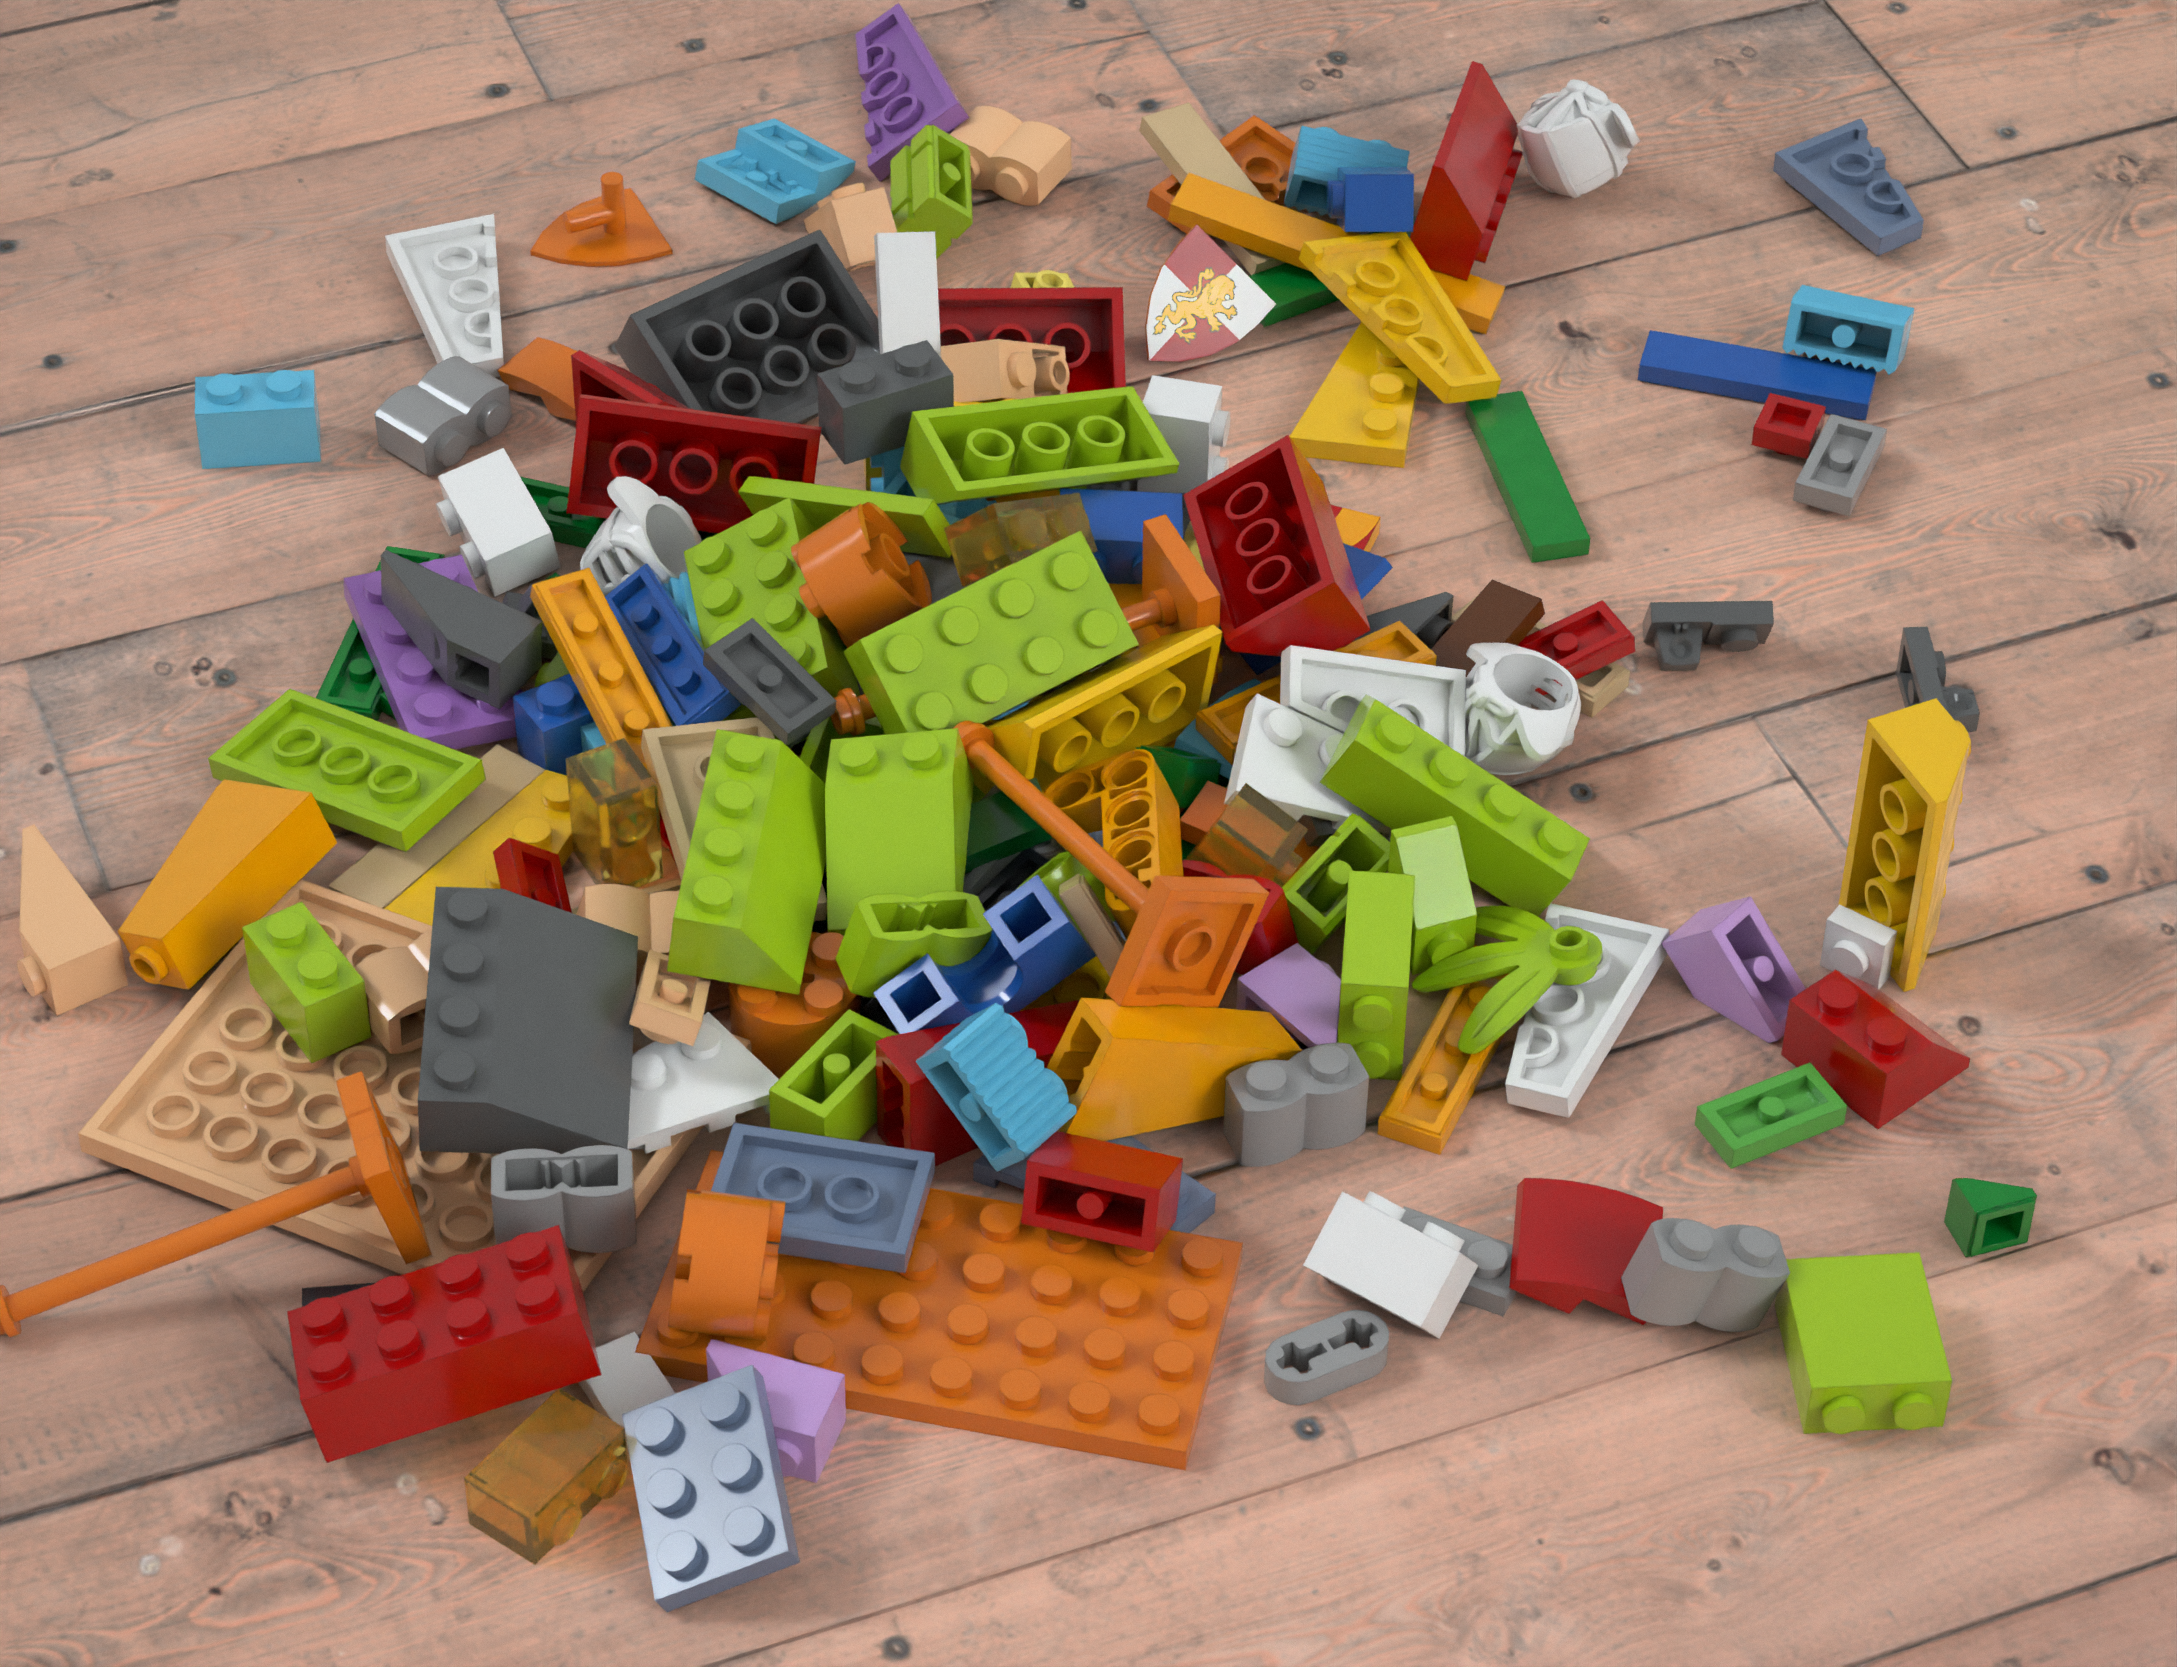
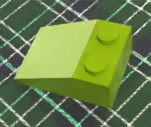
[825,728,974,936]

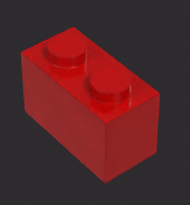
[1021,1131,1183,1252]

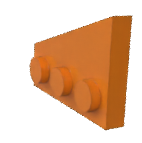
[1147,115,1296,234]

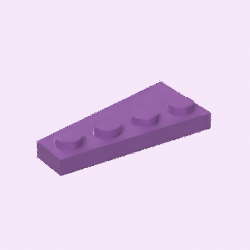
[855,3,969,182]

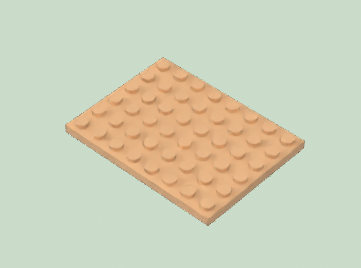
[78,879,752,1292]

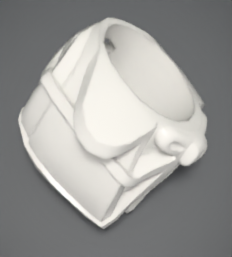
[1517,79,1640,199]
[580,476,701,596]
[1465,643,1581,775]

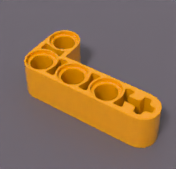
[1043,749,1183,940]

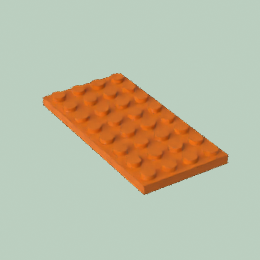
[635,1150,1243,1470]

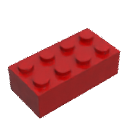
[287,1225,602,1463]

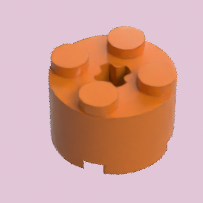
[791,502,932,648]
[728,931,862,1079]
[668,1189,786,1341]

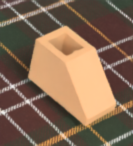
[804,183,897,272]
[940,339,1069,402]

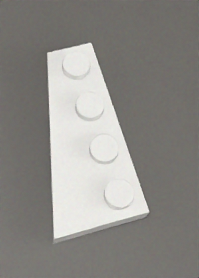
[1505,903,1670,1118]
[489,1012,779,1157]

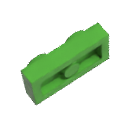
[1695,1063,1847,1169]

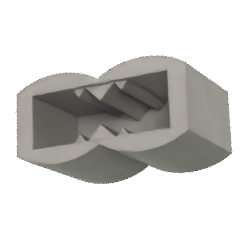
[374,356,512,475]
[1223,1043,1369,1167]
[491,1145,636,1253]
[1621,1218,1790,1332]

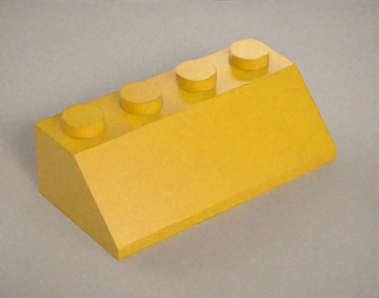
[971,625,1223,794]
[1838,698,1971,992]

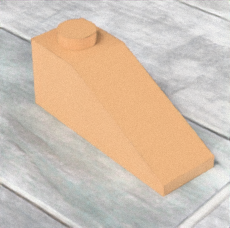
[17,825,128,1016]

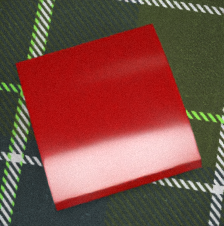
[1509,1178,1663,1325]

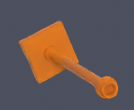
[830,514,1220,736]
[953,720,1269,1007]
[0,1071,432,1337]

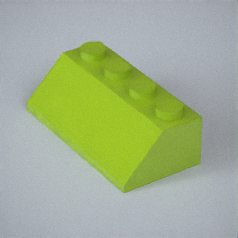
[900,386,1180,505]
[1320,694,1590,917]
[667,729,826,995]

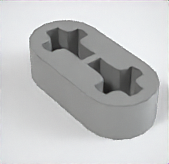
[1264,1310,1389,1405]

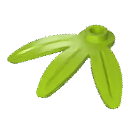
[1412,906,1603,1054]

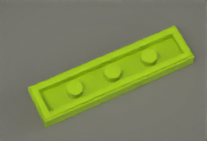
[738,476,960,558]

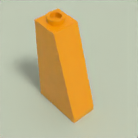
[118,779,337,990]
[1047,997,1303,1141]

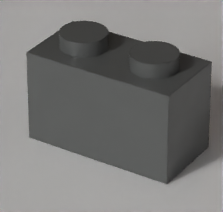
[817,340,954,465]

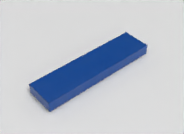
[1638,330,1877,420]
[605,563,742,726]

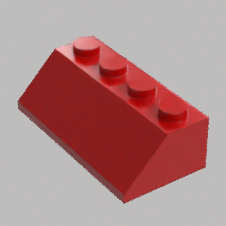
[1410,61,1523,281]
[938,287,1126,394]
[566,394,822,533]
[1183,435,1371,657]

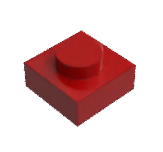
[1751,393,1826,459]

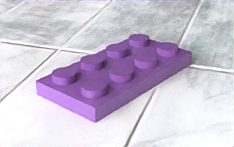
[344,555,523,750]

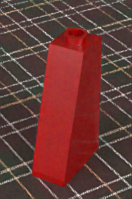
[876,1000,1080,1167]

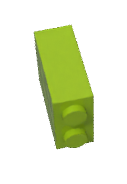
[1337,870,1415,1080]
[1775,1252,1952,1434]

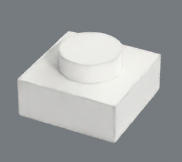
[1820,904,1897,989]

